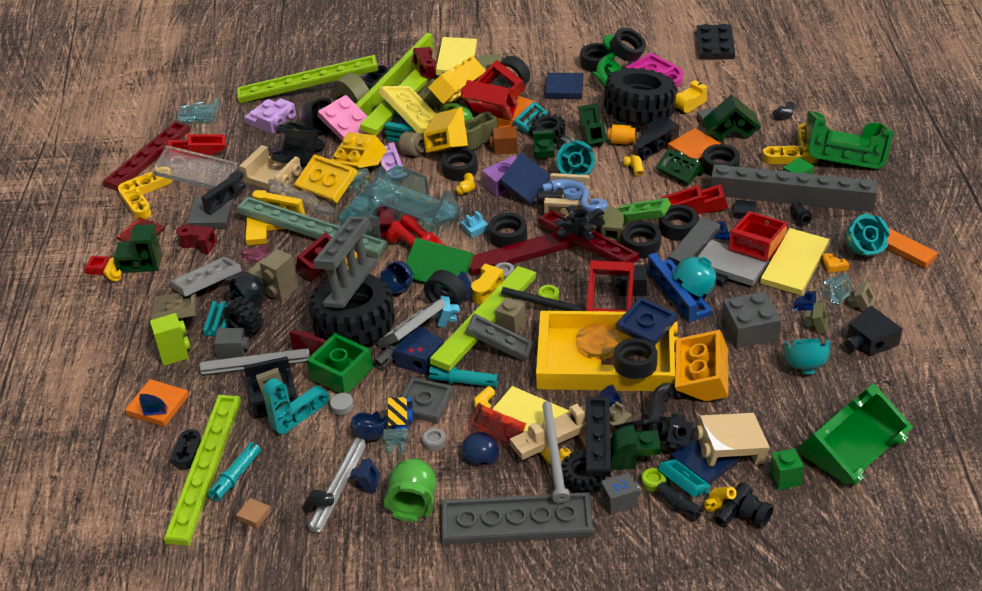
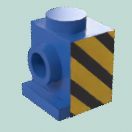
[388,397,413,434]

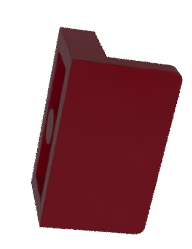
[289,329,327,356]

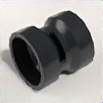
[739,494,774,527]

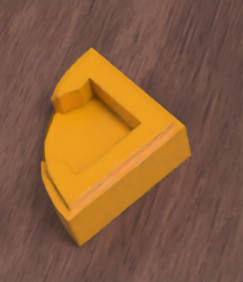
[822,253,849,273]

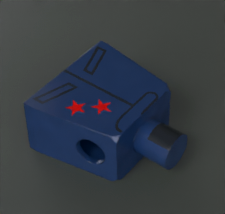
[393,325,444,375]

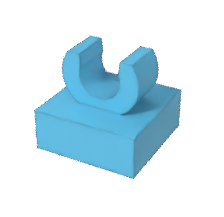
[460,211,488,238]
[435,296,460,327]

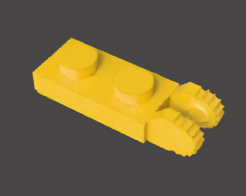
[252,190,305,215]

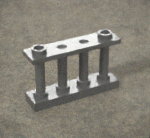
[313,216,378,309]

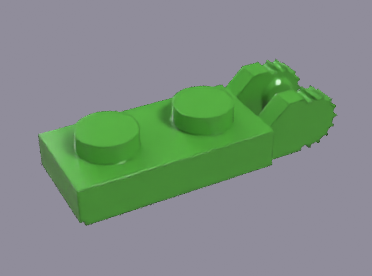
[618,198,671,224]

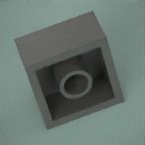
[722,291,781,348]

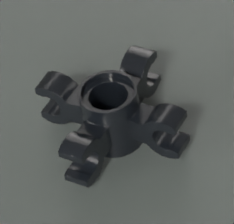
[555,205,605,241]

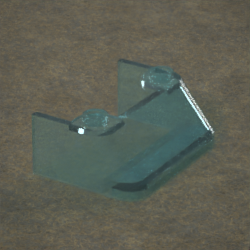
[337,165,429,240]

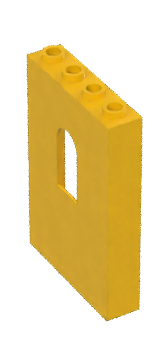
[536,311,678,391]

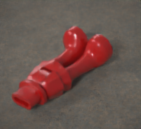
[386,214,446,247]

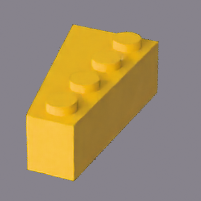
[428,55,486,104]

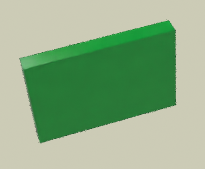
[406,238,474,290]

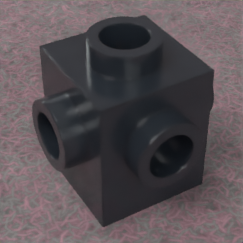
[657,413,694,449]

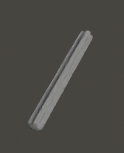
[200,348,310,375]
[308,438,366,534]

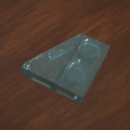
[177,98,220,122]

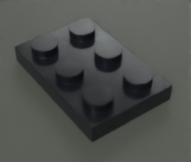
[696,24,735,60]

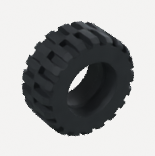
[603,68,677,125]
[309,274,395,346]

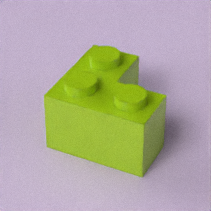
[150,313,191,366]

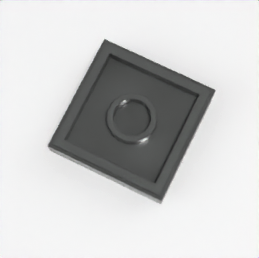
[187,198,234,228]
[401,377,454,424]

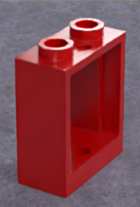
[476,60,526,99]
[461,80,517,121]
[728,211,788,262]
[587,260,635,312]

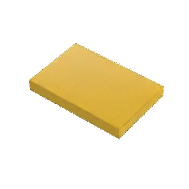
[294,154,358,204]

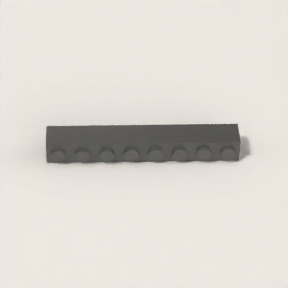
[711,165,877,212]

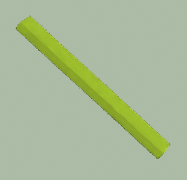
[356,33,434,116]
[237,55,378,103]
[359,64,437,136]
[430,266,536,372]
[164,395,241,546]

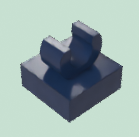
[350,458,380,493]

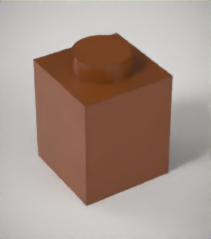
[490,127,518,155]

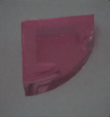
[241,245,270,263]

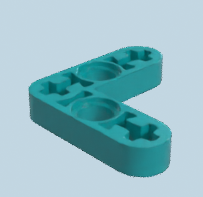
[263,378,329,434]

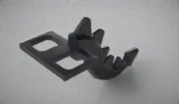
[614,382,687,431]

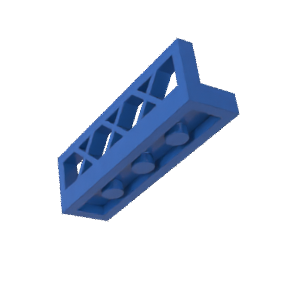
[648,253,712,323]

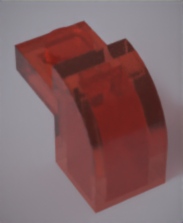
[469,402,527,442]

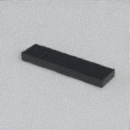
[586,397,611,477]

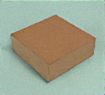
[236,498,272,529]

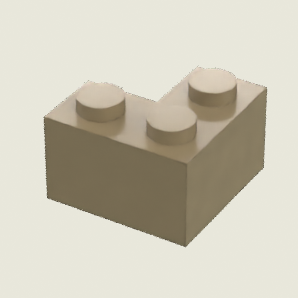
[247,249,298,301]

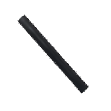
[501,287,586,311]

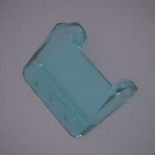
[366,166,464,227]

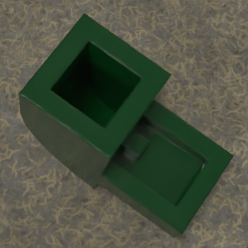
[577,103,607,144]
[533,129,555,159]
[610,425,661,470]

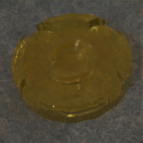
[576,323,620,360]

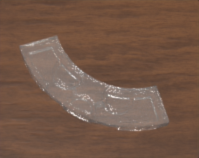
[267,179,334,217]

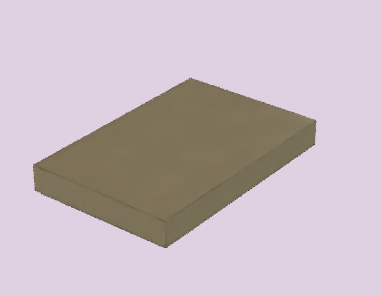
[151,291,198,320]

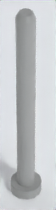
[542,401,570,503]

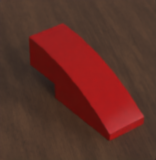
[168,134,226,163]
[661,184,728,214]

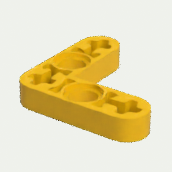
[762,123,819,165]
[118,168,173,220]

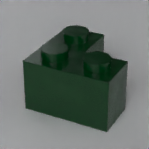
[703,94,761,141]
[114,224,162,273]

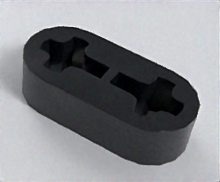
[172,429,201,470]

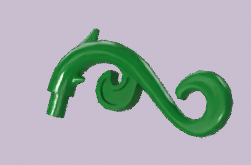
[593,35,621,88]

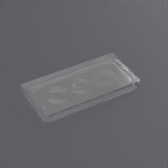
[153,145,239,189]

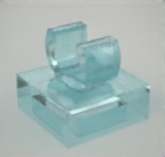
[349,168,370,193]
[824,273,851,304]
[383,429,409,453]

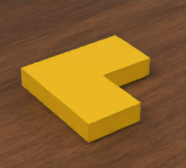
[246,216,285,245]

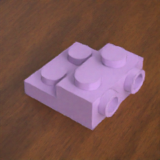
[244,98,296,134]

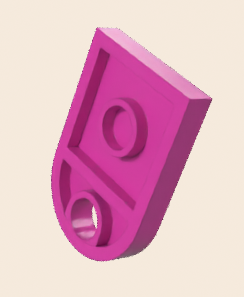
[626,52,683,87]

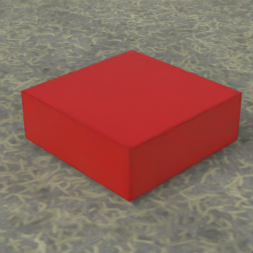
[84,255,111,275]

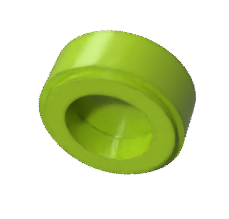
[538,285,559,300]
[641,468,666,492]

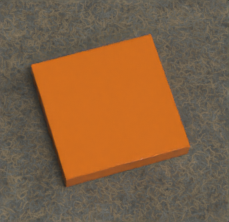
[668,128,721,162]
[125,379,189,427]

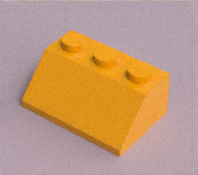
[675,330,728,401]

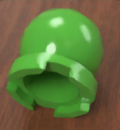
[384,458,437,522]

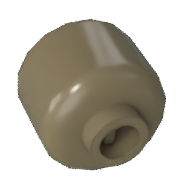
[398,131,426,157]

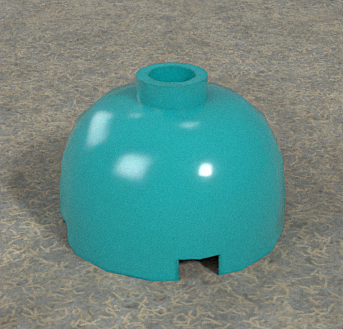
[556,140,596,175]
[846,213,890,257]
[672,256,717,297]
[783,339,830,374]

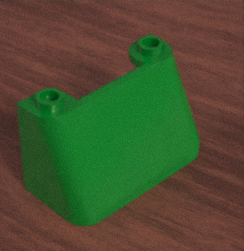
[806,110,894,169]
[796,383,913,486]

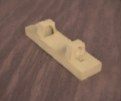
[510,404,586,460]

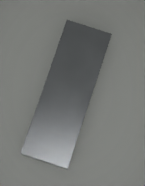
[442,492,593,545]

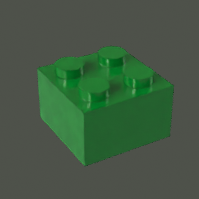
[307,333,373,394]

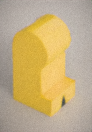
[674,80,707,113]
[471,264,504,305]

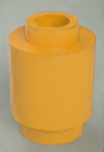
[608,124,636,145]

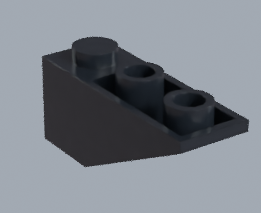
[636,115,679,161]

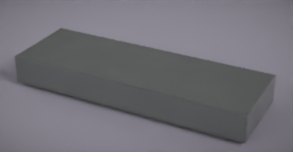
[669,217,720,265]
[465,313,533,362]

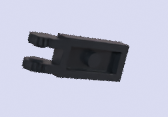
[201,171,246,215]

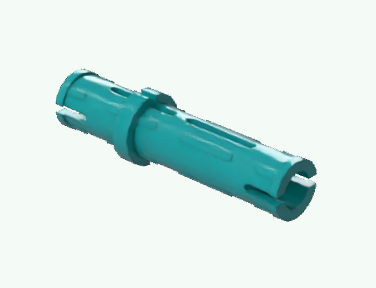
[429,365,498,388]
[207,442,261,502]

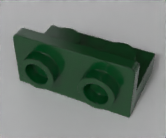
[656,149,704,186]

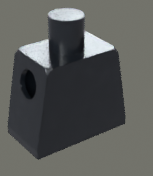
[844,305,902,356]

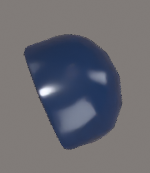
[380,261,414,294]
[351,411,387,441]
[461,432,499,467]

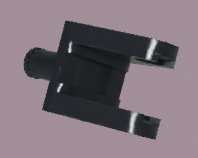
[270,121,325,164]

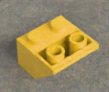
[423,107,468,153]
[331,132,387,168]

